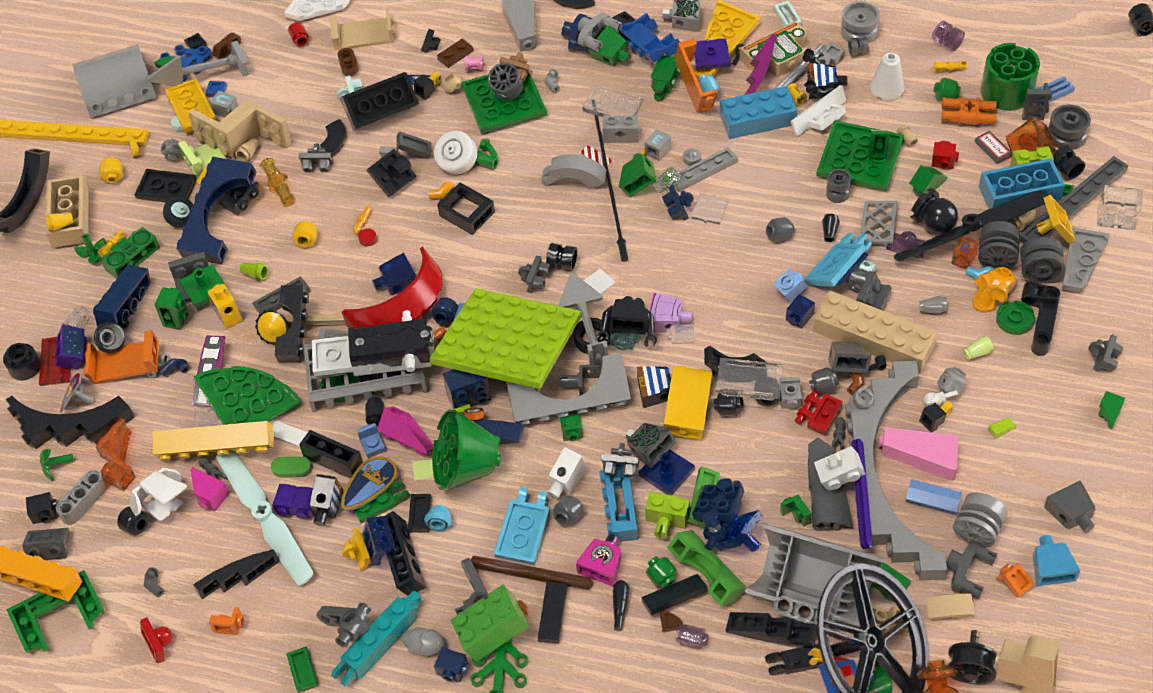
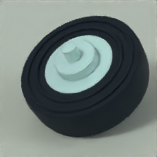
[163,196,194,228]

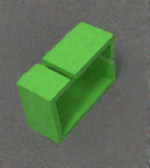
[451,584,529,662]

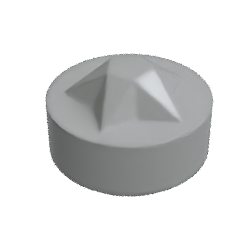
[683,148,701,166]
[853,388,874,409]

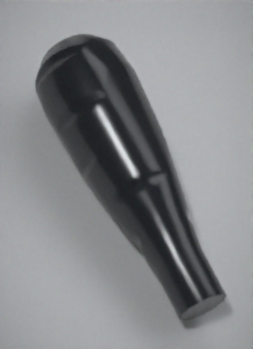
[612,580,630,631]

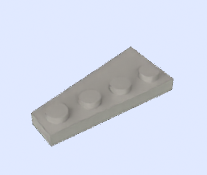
[1062,227,1110,293]

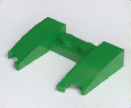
[6,570,105,653]

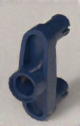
[561,13,592,53]

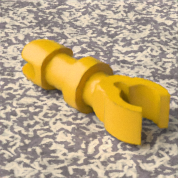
[933,61,967,73]
[98,229,126,257]

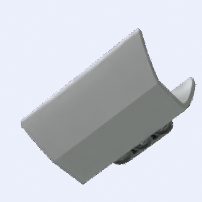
[745,523,885,628]

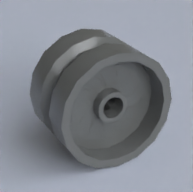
[1047,104,1091,150]
[1020,237,1065,284]

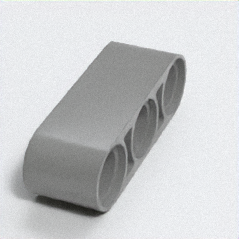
[56,470,107,525]

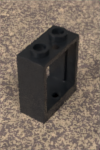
[437,182,495,235]

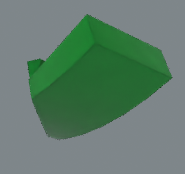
[1098,391,1125,429]

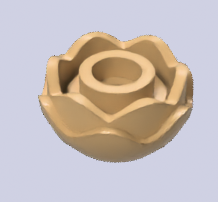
[442,73,462,93]

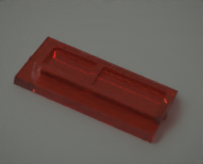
[39,337,71,386]

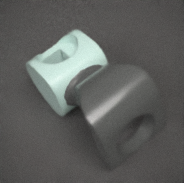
[848,260,877,292]

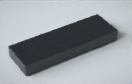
[641,574,708,615]
[538,582,567,644]

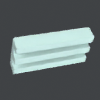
[773,1,802,26]

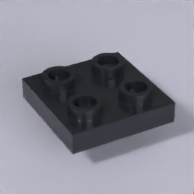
[366,149,416,198]

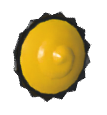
[255,309,289,345]

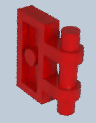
[795,390,843,435]

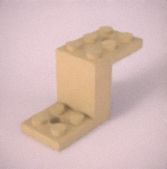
[189,98,292,158]

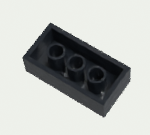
[340,72,419,130]

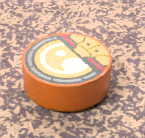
[464,407,484,420]

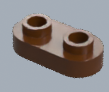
[212,32,241,59]
[337,48,358,76]

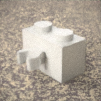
[814,446,866,491]

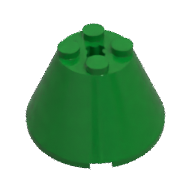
[432,409,501,490]

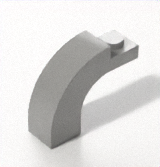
[541,154,607,189]

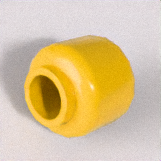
[99,157,123,184]
[292,221,317,248]

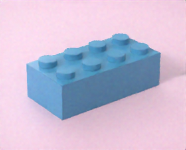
[719,86,798,139]
[979,158,1065,209]

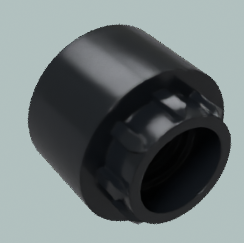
[3,343,41,381]

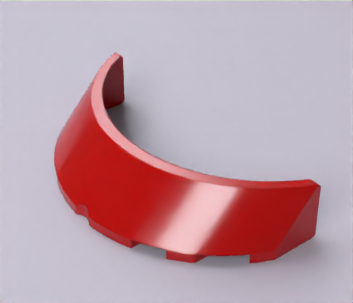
[341,246,443,329]

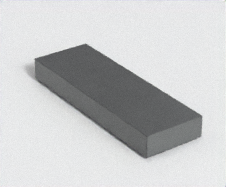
[252,276,311,314]

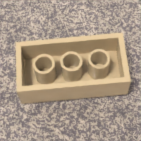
[46,175,89,248]

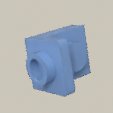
[357,423,386,458]

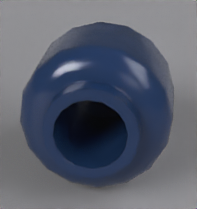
[432,297,458,325]

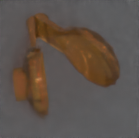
[916,660,959,693]

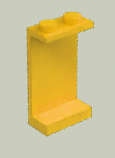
[663,365,712,441]

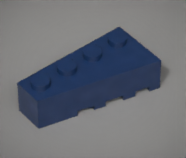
[93,265,151,329]

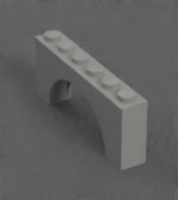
[506,353,631,425]

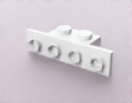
[791,85,847,136]

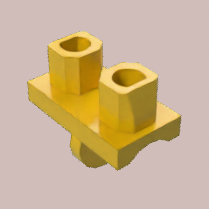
[342,528,379,571]

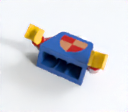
[808,648,875,693]

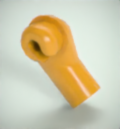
[429,181,453,199]

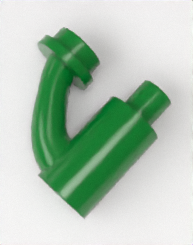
[475,138,498,169]

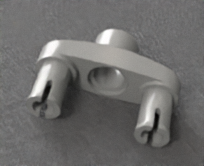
[578,13,622,52]

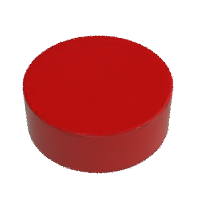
[358,228,377,246]

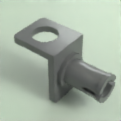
[560,365,602,396]

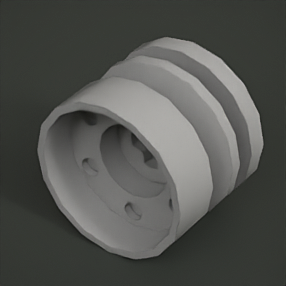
[953,492,1007,547]

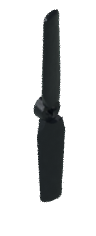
[893,189,1049,261]

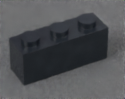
[299,430,363,478]

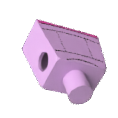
[649,292,693,332]

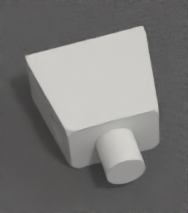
[548,447,587,499]

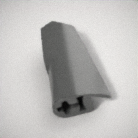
[808,438,853,531]

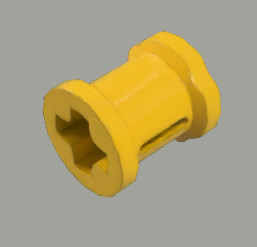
[788,83,807,106]

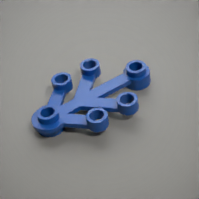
[154,45,211,85]

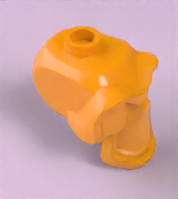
[972,267,1017,313]

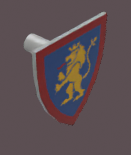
[60,373,93,413]

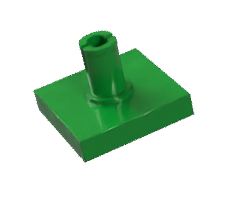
[179,264,228,309]

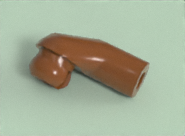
[847,372,864,395]

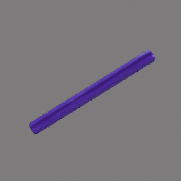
[851,439,873,549]

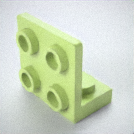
[178,140,226,179]

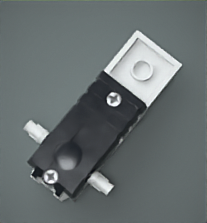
[312,310,435,376]

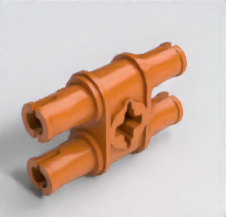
[941,96,996,126]

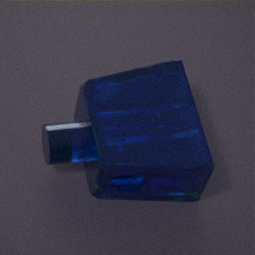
[372,253,416,295]

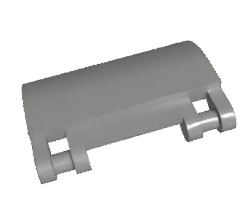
[73,44,156,118]

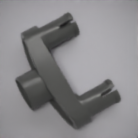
[946,540,998,599]

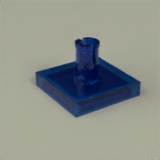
[638,450,695,496]
[715,510,764,552]

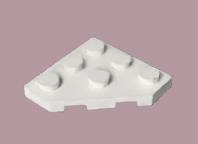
[284,0,351,21]

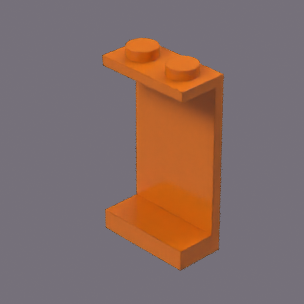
[675,38,717,112]
[83,330,159,384]

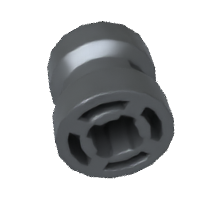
[848,37,869,56]

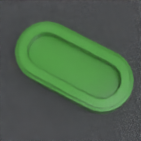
[271,457,311,477]

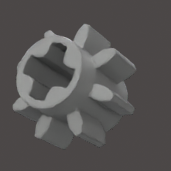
[160,138,182,161]

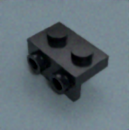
[220,181,259,215]

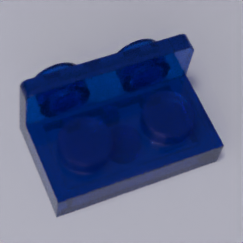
[362,516,396,566]

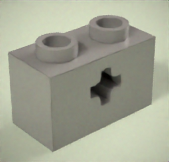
[603,115,639,143]

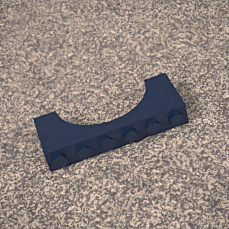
[177,156,257,265]

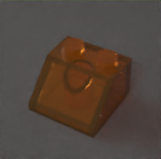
[1005,116,1056,154]

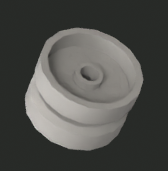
[841,1,880,43]

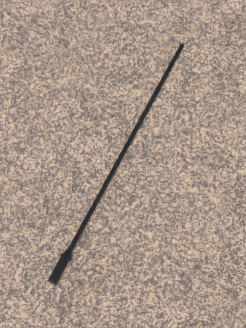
[592,100,628,261]

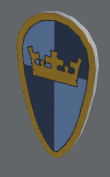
[341,456,398,511]

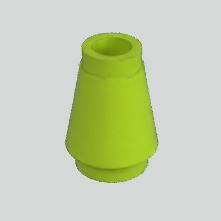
[240,262,269,281]

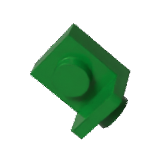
[560,414,583,441]
[780,494,811,527]

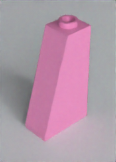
[878,427,958,481]

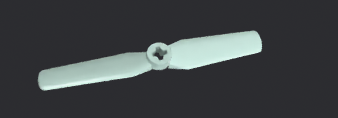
[216,451,313,586]

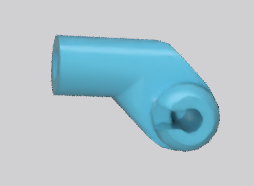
[965,266,994,279]

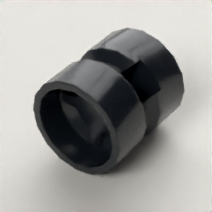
[1128,3,1153,36]
[1052,146,1086,180]
[546,243,578,271]

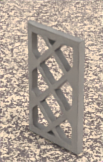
[861,201,898,244]

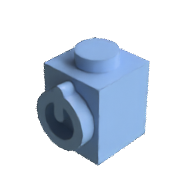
[774,269,807,302]

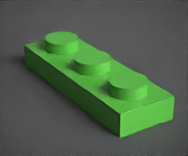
[687,466,720,528]

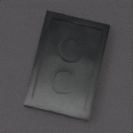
[134,169,197,203]

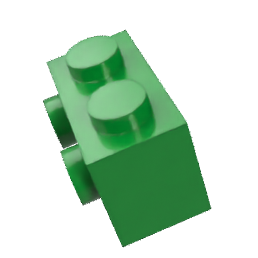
[154,287,189,330]

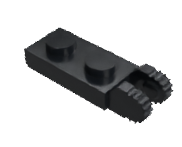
[765,644,820,675]

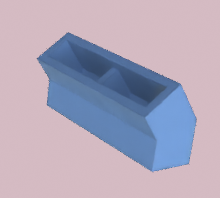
[906,479,962,515]

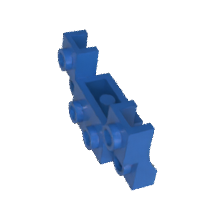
[619,13,680,63]

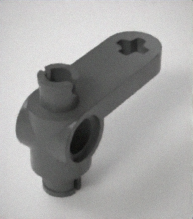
[455,558,489,615]
[316,602,371,648]

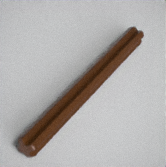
[471,555,592,590]

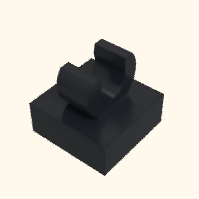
[421,29,441,53]

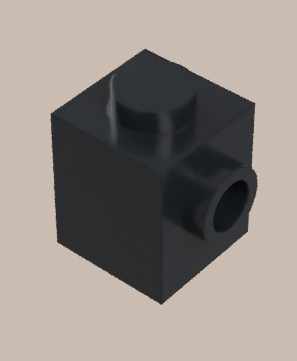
[26,492,58,524]

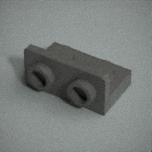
[1022,83,1052,120]
[856,271,892,310]
[22,528,70,560]

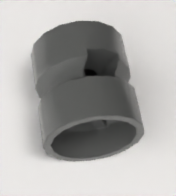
[826,169,851,203]

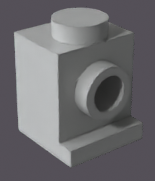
[779,377,802,409]

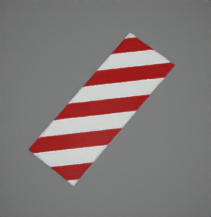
[580,146,613,167]

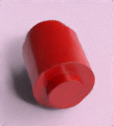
[288,22,309,47]

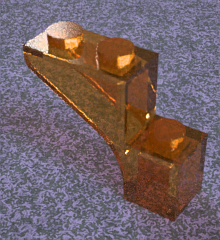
[95,418,136,492]

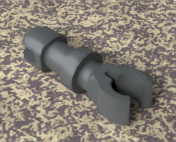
[831,417,846,450]
[198,457,228,480]

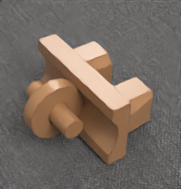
[499,52,532,82]

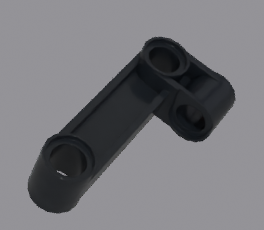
[1021,282,1060,356]

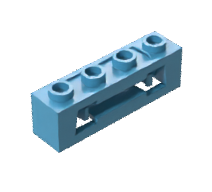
[599,466,638,542]

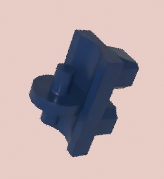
[662,185,694,220]

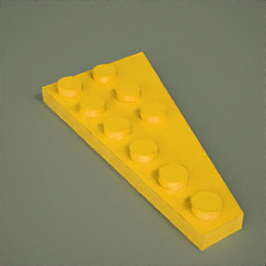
[693,0,760,78]

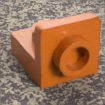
[996,563,1035,597]
[209,607,244,635]

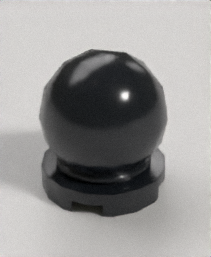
[910,188,959,234]

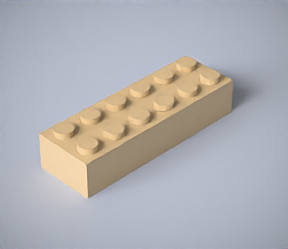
[813,291,938,373]

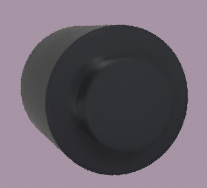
[365,397,385,427]

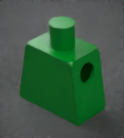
[588,25,631,66]
[619,153,657,197]

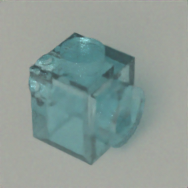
[611,332,641,350]

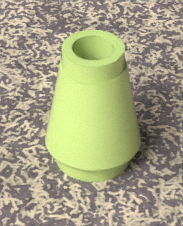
[963,336,994,360]

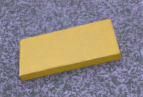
[165,79,217,133]

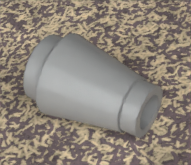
[919,295,948,314]

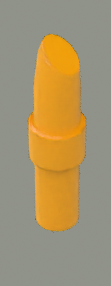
[353,206,372,235]

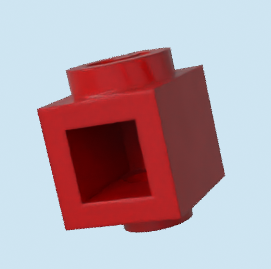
[931,141,959,169]

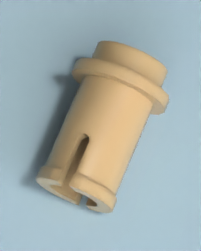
[897,125,918,147]

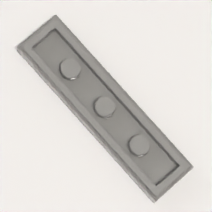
[669,147,738,192]

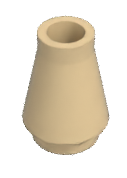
[235,138,259,162]

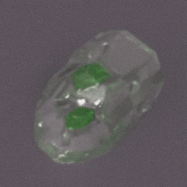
[652,167,681,195]

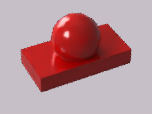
[140,617,173,664]

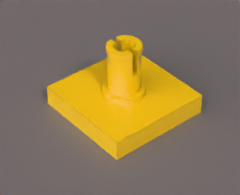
[1036,195,1076,244]

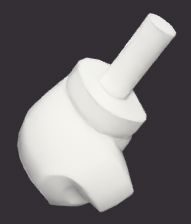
[923,390,958,406]

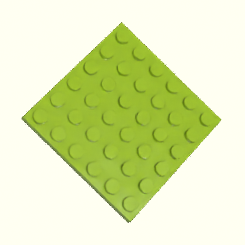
[430,288,581,389]

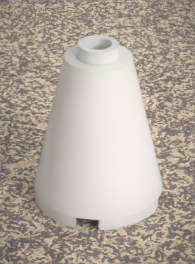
[870,53,905,101]

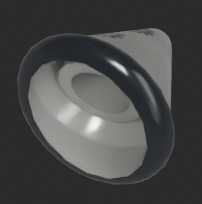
[94,322,126,353]

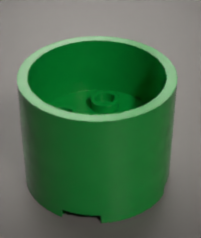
[980,43,1040,110]

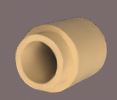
[1009,209,1036,231]

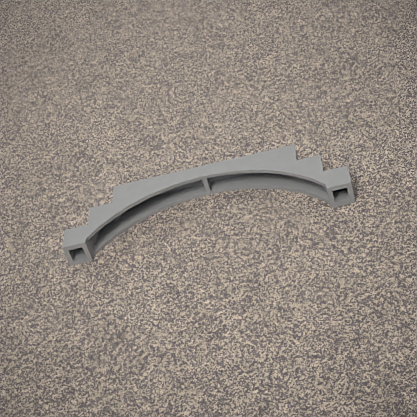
[845,361,947,581]

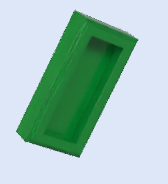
[286,646,318,693]

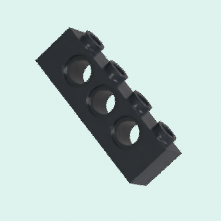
[376,511,426,596]

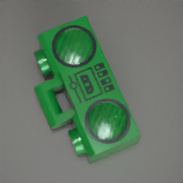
[101,227,160,279]

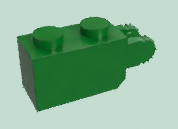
[651,55,681,101]

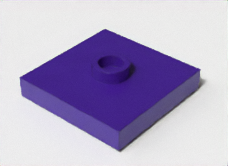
[694,38,730,70]

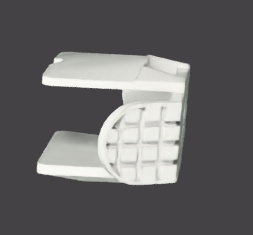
[129,468,187,521]

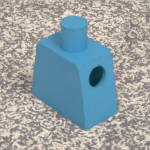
[1033,535,1080,587]

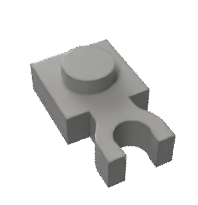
[818,42,845,65]

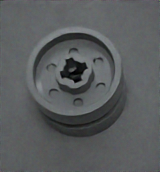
[488,63,523,101]

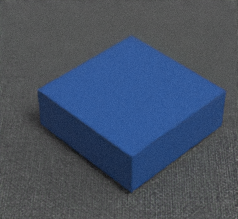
[206,81,227,97]

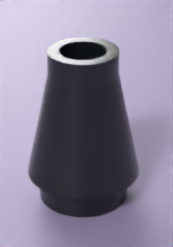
[822,213,840,242]

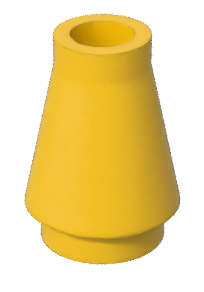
[45,213,74,231]

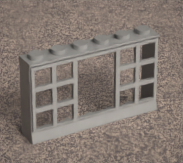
[303,343,427,412]

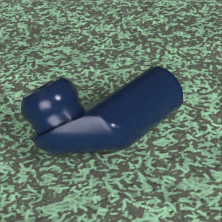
[159,358,189,376]

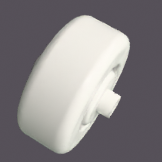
[434,131,478,175]

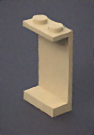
[330,7,396,51]

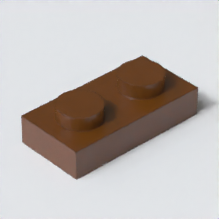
[437,38,474,68]

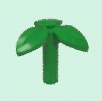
[74,234,106,264]
[40,449,74,481]

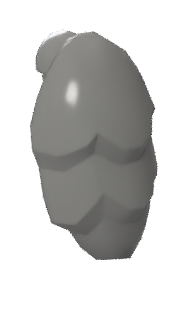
[401,627,446,657]

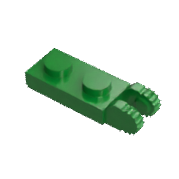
[353,481,410,523]

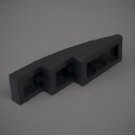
[193,549,280,600]
[725,612,817,647]

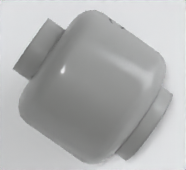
[937,367,967,396]

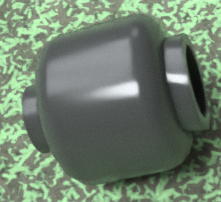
[766,217,794,243]
[809,367,839,396]
[553,496,583,526]

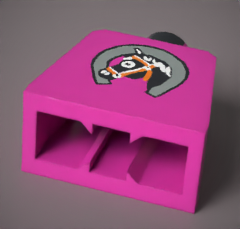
[576,534,622,587]

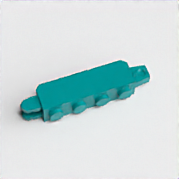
[331,591,422,687]

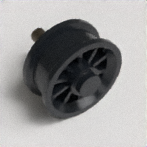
[946,630,997,685]

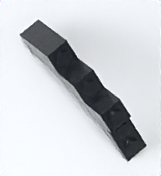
[6,395,135,449]

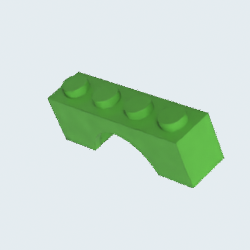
[667,530,746,606]

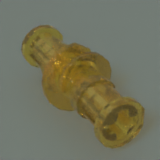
[260,158,296,207]

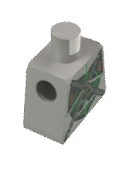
[662,0,700,32]

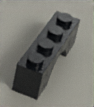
[275,285,309,362]

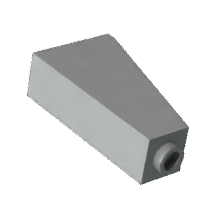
[501,0,536,52]

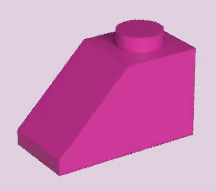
[190,467,229,511]

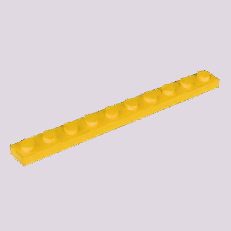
[0,120,150,147]

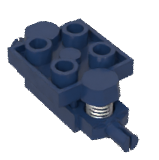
[692,478,745,551]

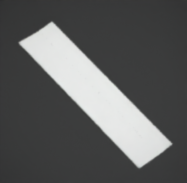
[270,419,308,446]

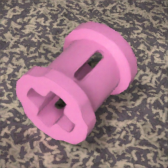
[465,56,484,71]

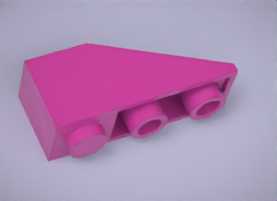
[377,406,433,455]

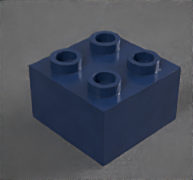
[443,369,491,409]

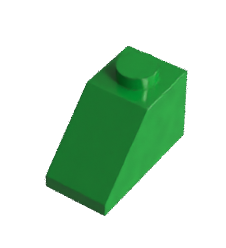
[869,130,890,159]
[909,165,948,195]

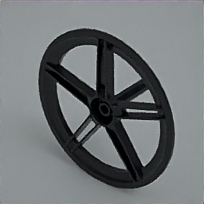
[817,564,929,693]

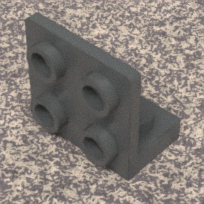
[168,252,209,302]

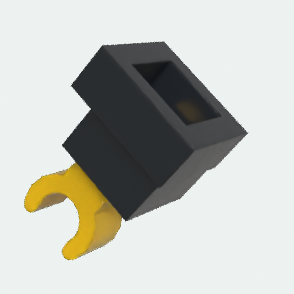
[413,71,441,100]
[919,401,954,433]

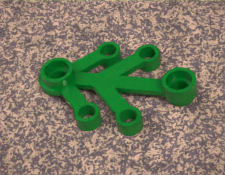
[470,638,528,693]

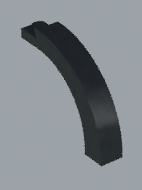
[0,148,50,233]

